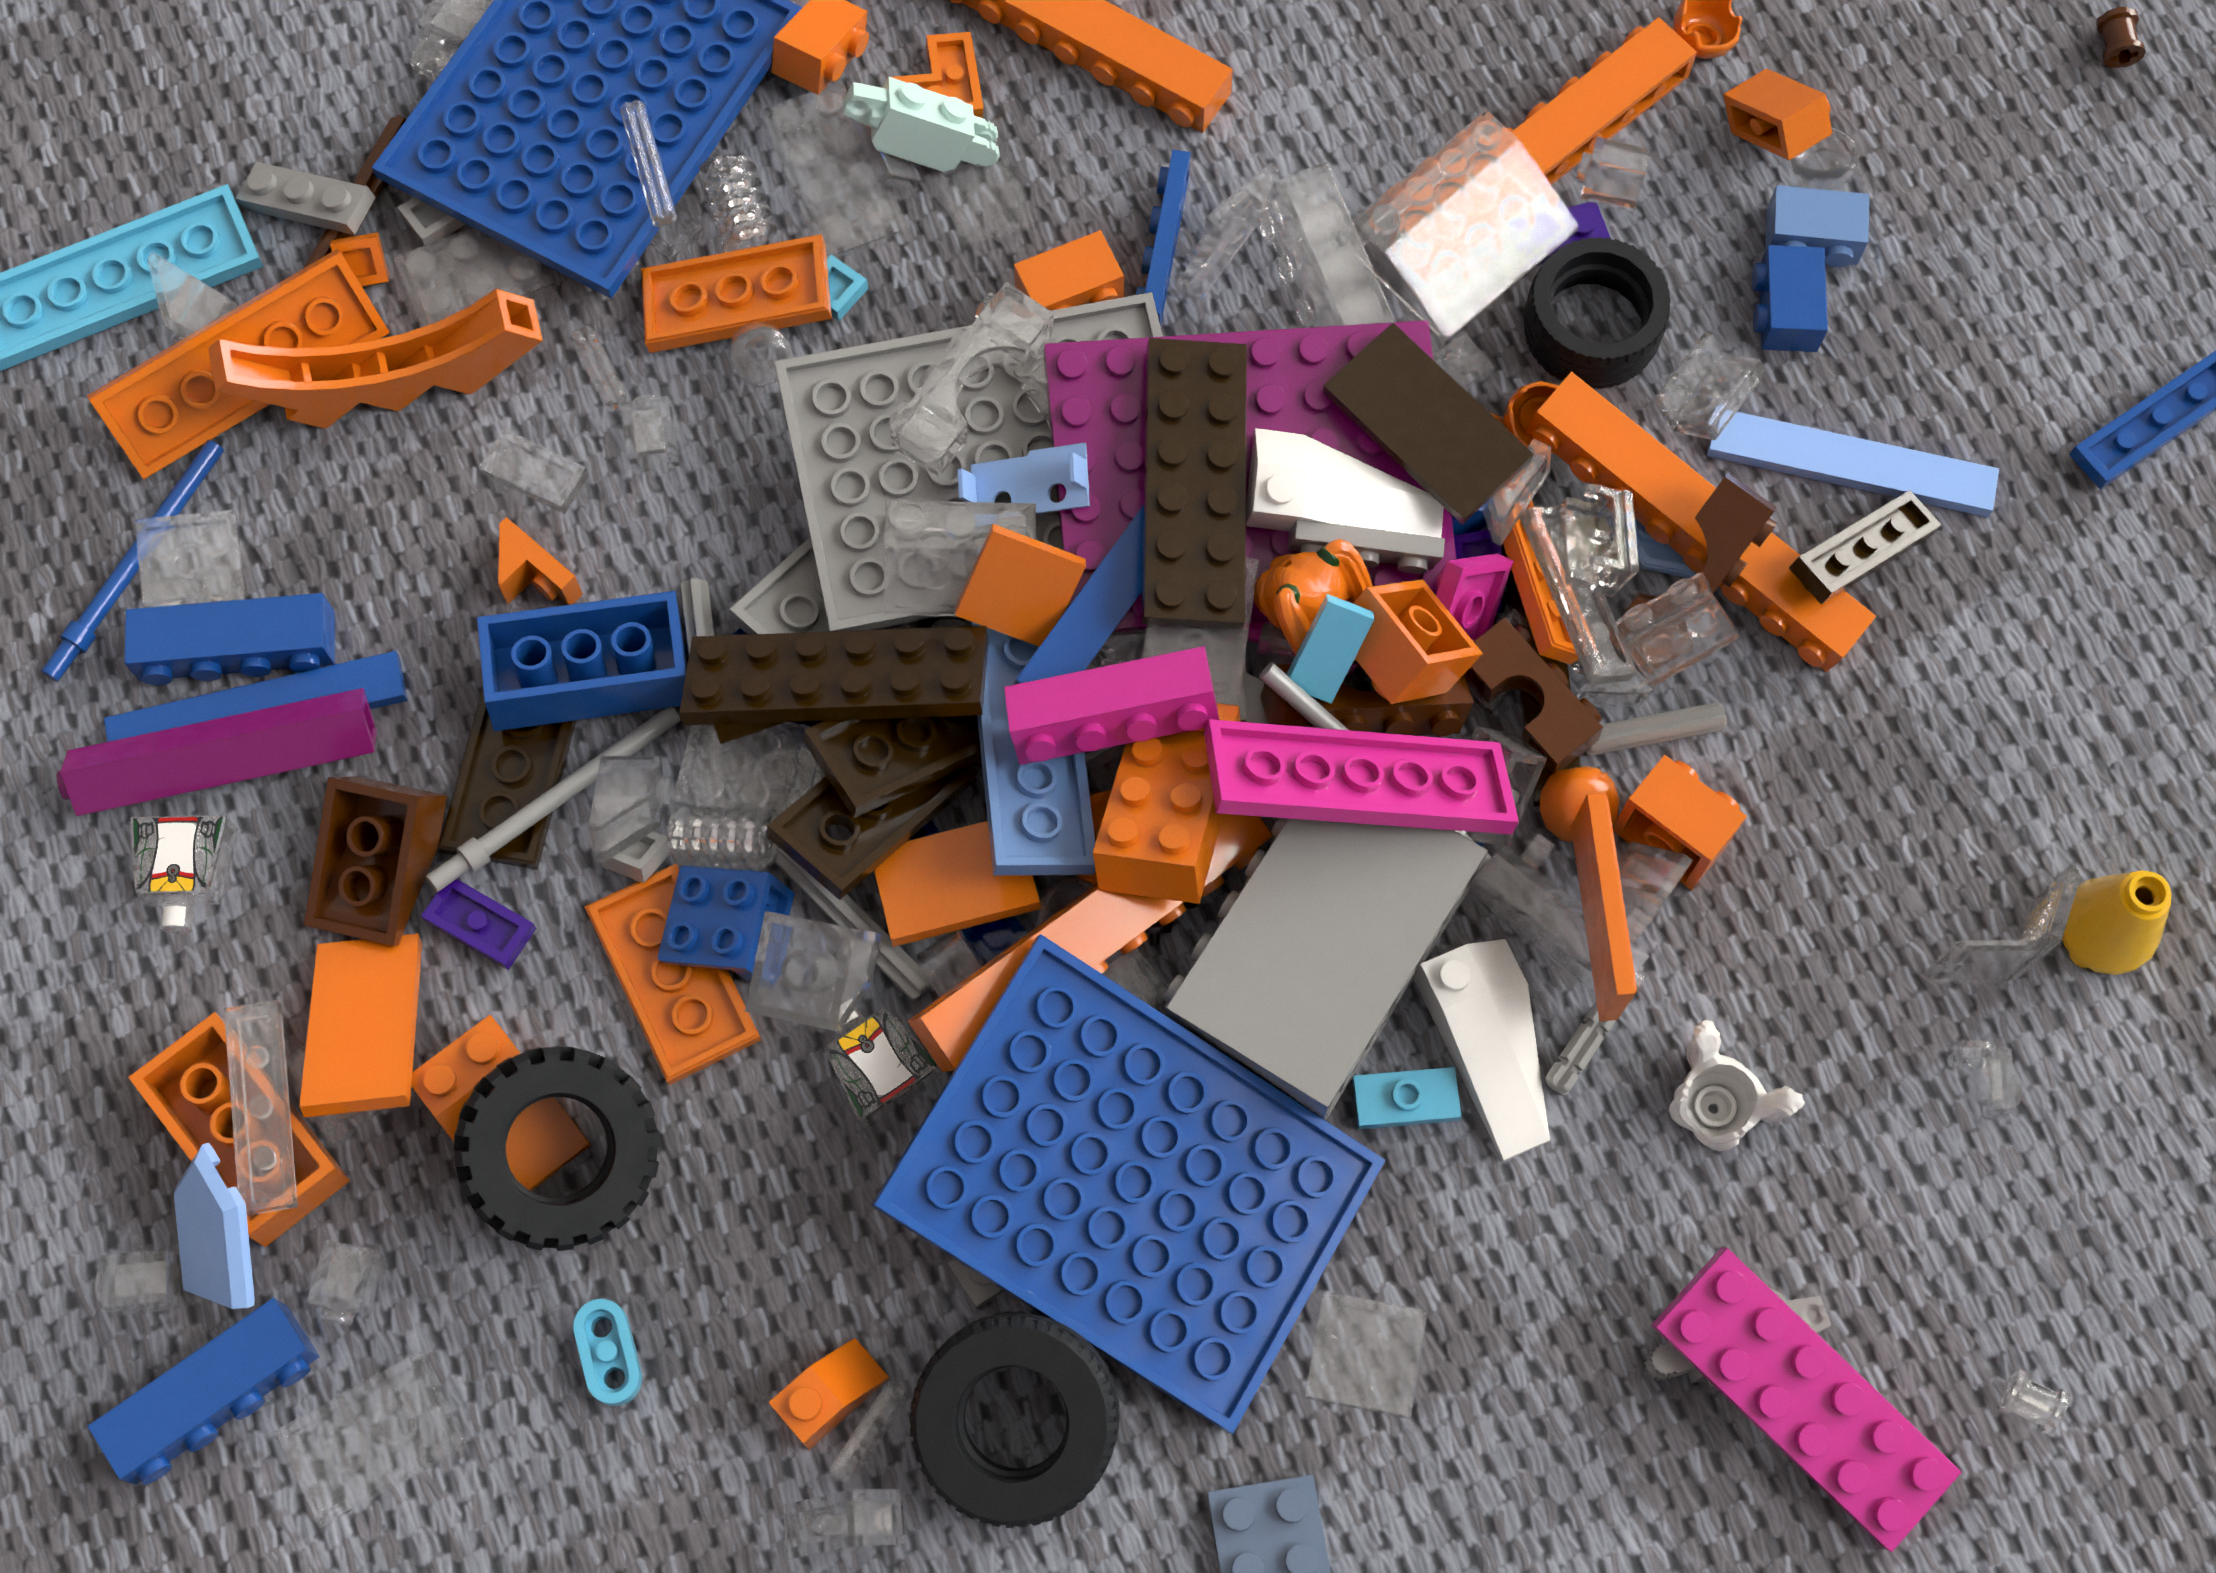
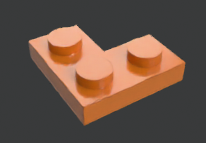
[887,32,984,118]

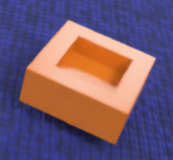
[330,232,390,286]

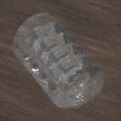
[698,155,778,252]
[667,805,780,872]

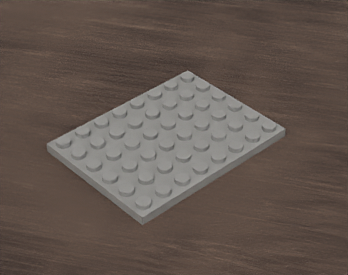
[775,292,1163,632]

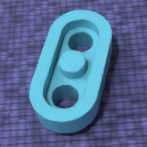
[573,1299,642,1406]

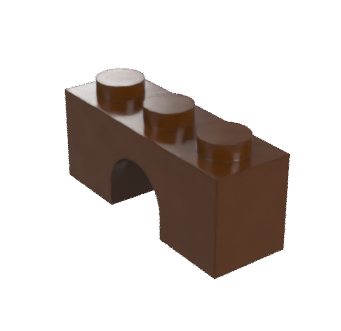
[1464,617,1603,775]

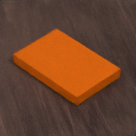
[874,821,1041,947]

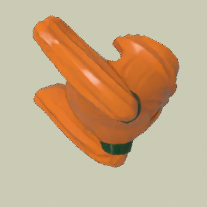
[1253,539,1373,654]

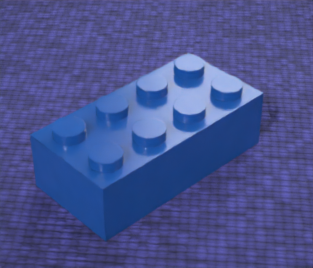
[477,591,687,731]

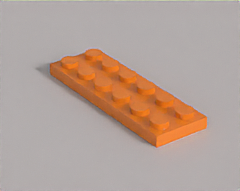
[87,249,390,480]

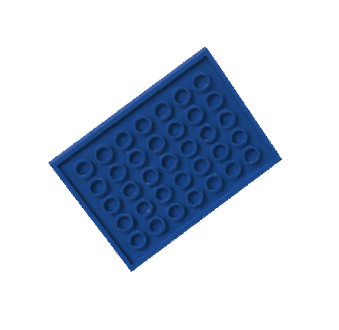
[372,0,803,299]
[871,934,1385,1434]

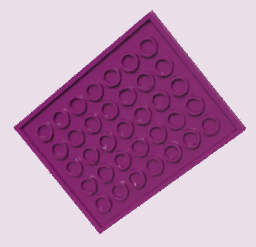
[1043,320,1456,633]

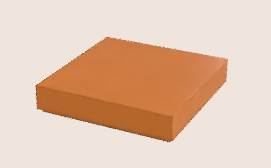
[955,523,1086,647]

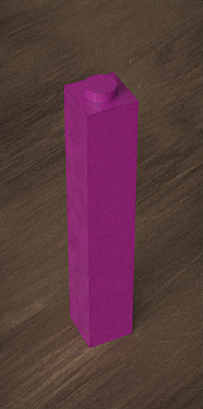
[56,688,377,816]

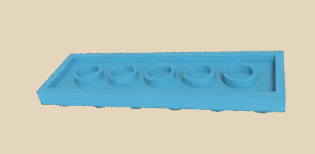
[0,184,264,371]

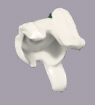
[1669,1020,1805,1151]

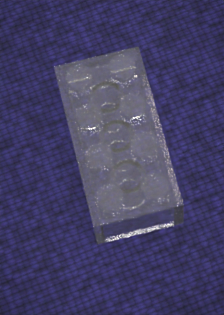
[1258,161,1396,327]

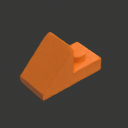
[498,517,583,605]

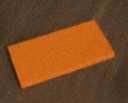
[641,234,832,353]
[1571,793,1637,1022]
[585,863,761,1085]
[299,933,422,1118]

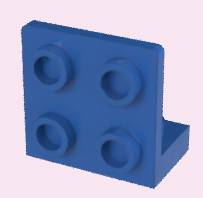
[658,866,795,987]

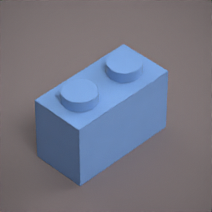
[1765,185,1869,267]

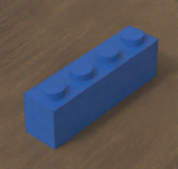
[124,593,335,685]
[87,1297,320,1485]

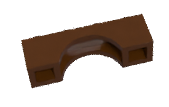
[1606,473,1778,672]
[1260,664,1474,736]

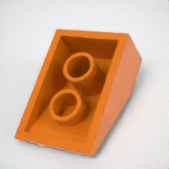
[411,1014,591,1191]

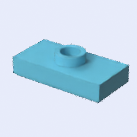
[1352,1067,1461,1130]

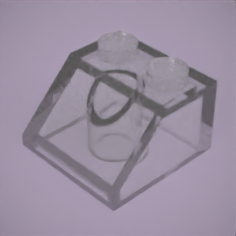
[745,911,882,1032]

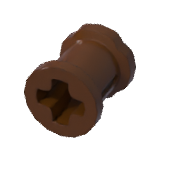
[2096,7,2146,68]

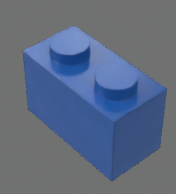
[1752,245,1828,352]

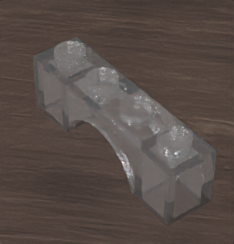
[888,282,1054,479]

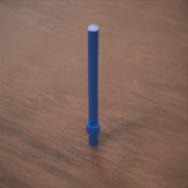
[41,440,224,682]

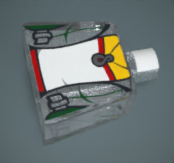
[130,815,240,934]
[824,1000,943,1131]

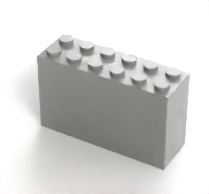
[1162,818,1488,1120]

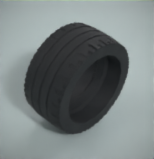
[1524,237,1671,389]

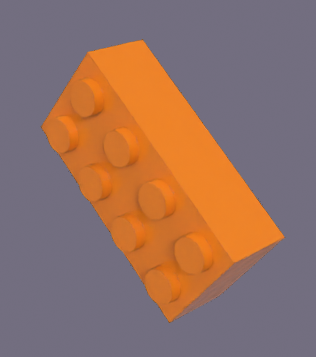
[1093,703,1241,904]
[128,1012,351,1247]

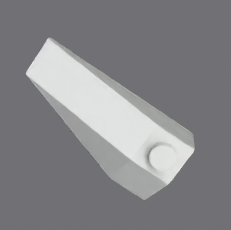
[1246,428,1444,538]
[1414,939,1550,1162]

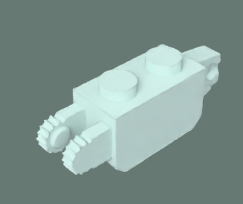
[843,77,1000,172]

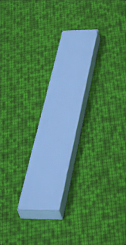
[1707,408,1999,517]

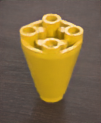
[2058,870,2171,975]

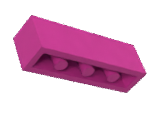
[1004,646,1220,765]

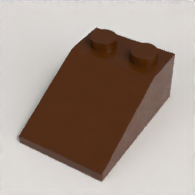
[304,776,447,946]

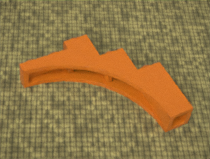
[208,289,543,429]

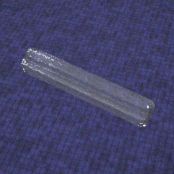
[620,100,677,227]

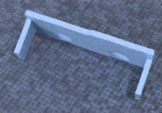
[957,443,1090,523]

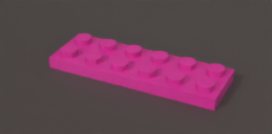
[1204,719,1519,834]
[1651,1247,1962,1553]

